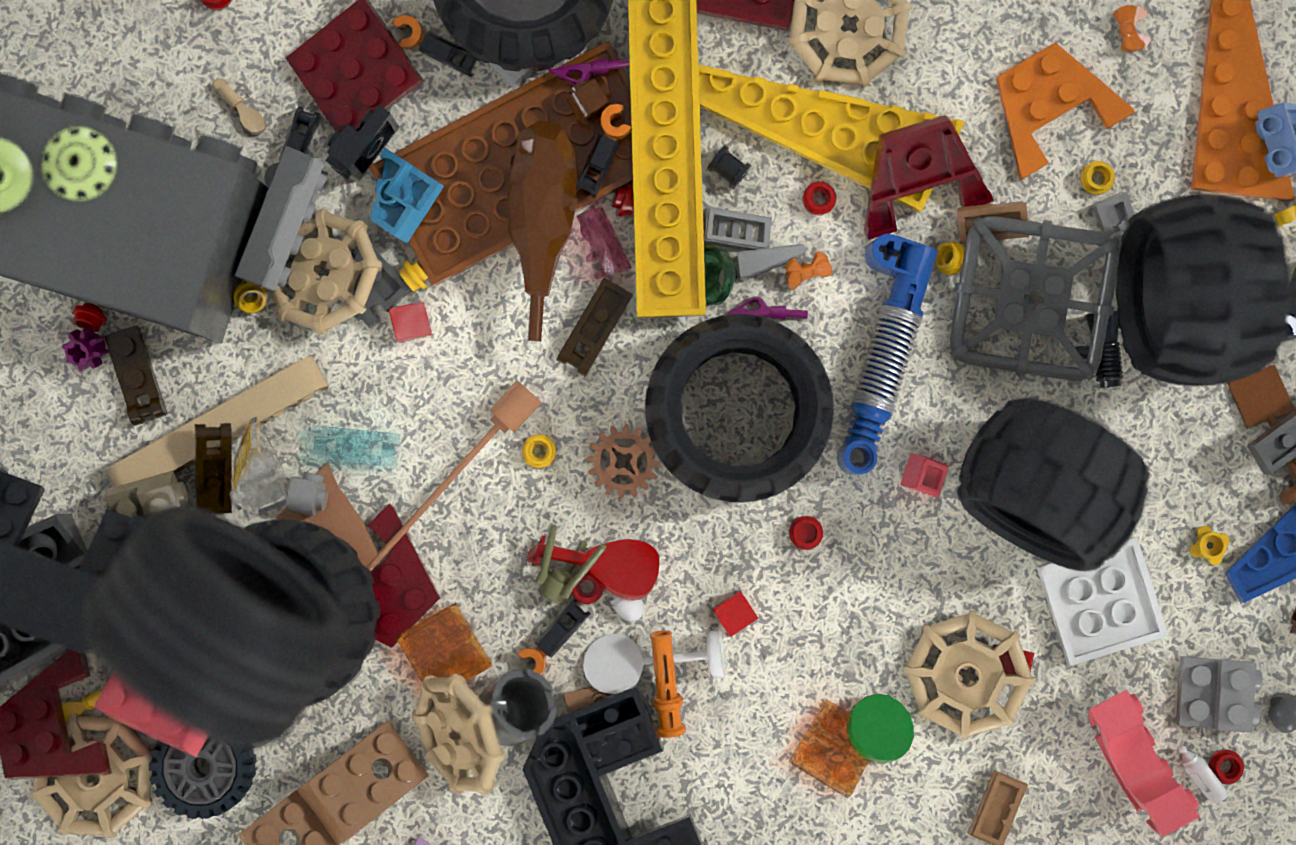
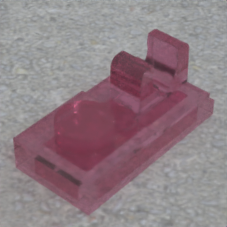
[576,208,632,279]

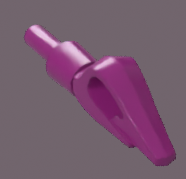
[548,58,630,85]
[726,296,808,321]

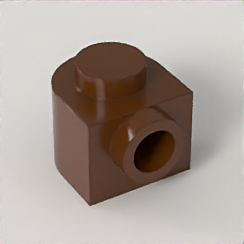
[567,79,612,124]

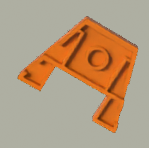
[996,42,1135,180]

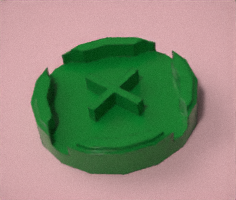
[847,694,914,764]

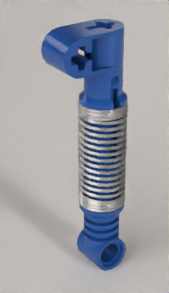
[837,234,938,475]

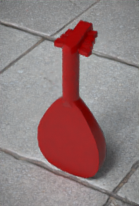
[527,535,660,601]

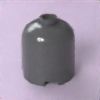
[478,669,557,746]

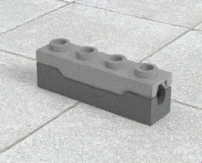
[235,146,328,292]

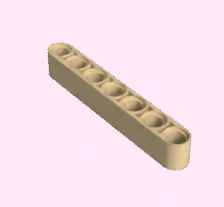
[106,356,329,487]

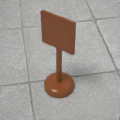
[1228,364,1296,505]

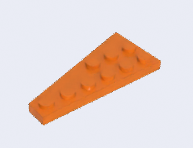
[1191,0,1295,202]

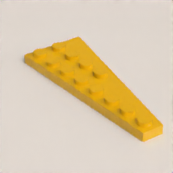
[698,64,965,213]

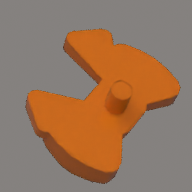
[1113,5,1151,53]
[785,251,832,291]

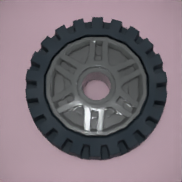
[149,737,257,819]

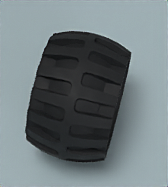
[433,0,613,72]
[1116,194,1291,386]
[645,314,834,503]
[244,519,380,707]

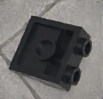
[325,105,400,181]

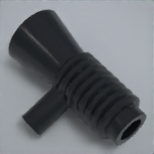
[1072,311,1124,388]

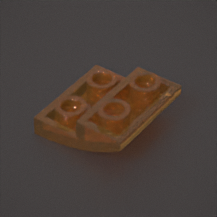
[396,602,493,681]
[789,699,872,798]

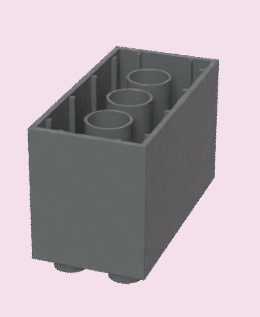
[0,73,269,344]

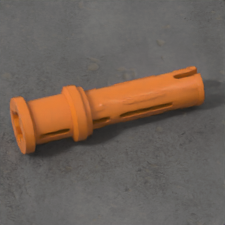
[650,630,686,738]

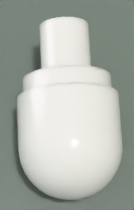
[609,592,644,622]

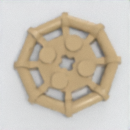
[787,0,912,87]
[271,209,382,335]
[903,610,1035,740]
[412,674,505,795]
[30,713,153,839]

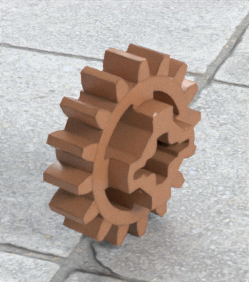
[587,424,661,498]

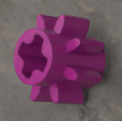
[62,327,109,371]

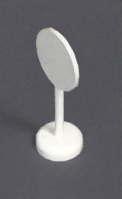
[583,630,726,695]

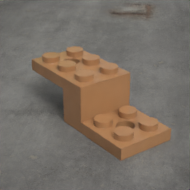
[238,721,429,845]

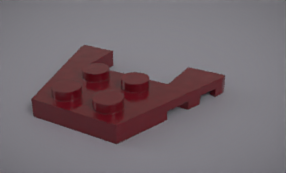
[864,115,994,240]
[368,503,441,648]
[0,649,112,780]

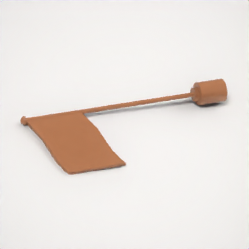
[275,380,542,572]

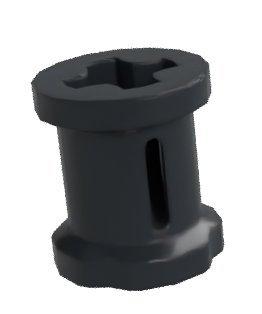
[707,145,752,190]

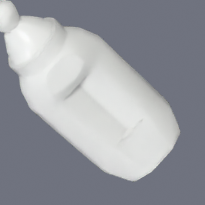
[1178,745,1228,803]

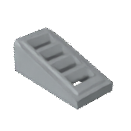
[703,207,772,250]
[736,244,806,282]

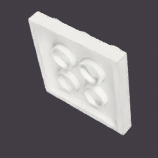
[1036,537,1168,666]

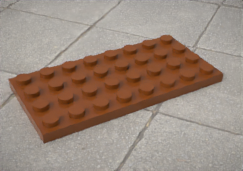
[369,41,633,287]

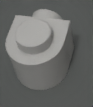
[286,472,329,517]

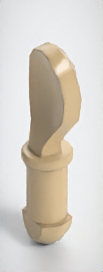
[212,78,266,135]

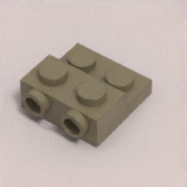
[104,470,188,519]

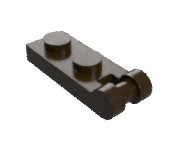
[556,278,633,377]
[104,325,167,426]
[194,423,232,514]

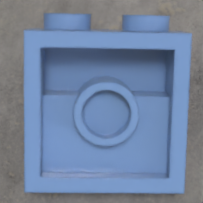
[1256,102,1296,177]

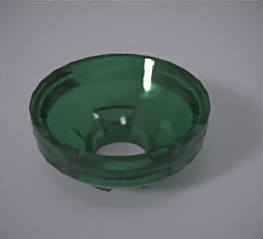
[704,244,737,307]

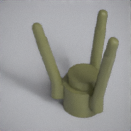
[535,524,606,603]

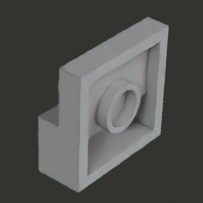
[1176,656,1262,733]

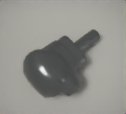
[1268,693,1296,733]

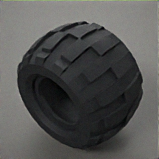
[957,398,1150,571]

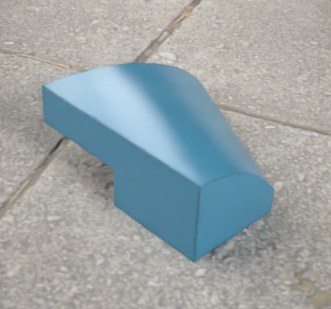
[370,148,444,243]

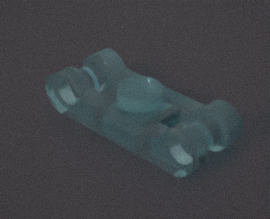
[309,425,400,468]

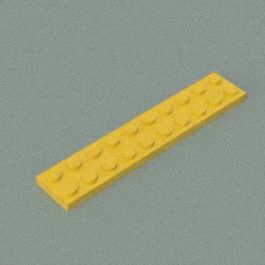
[628,0,706,318]

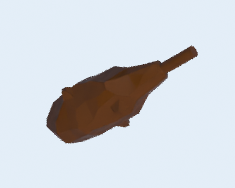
[508,121,578,342]

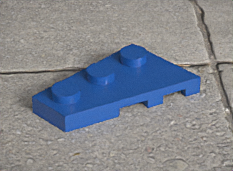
[1224,504,1296,604]

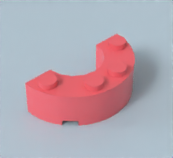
[1088,689,1200,837]

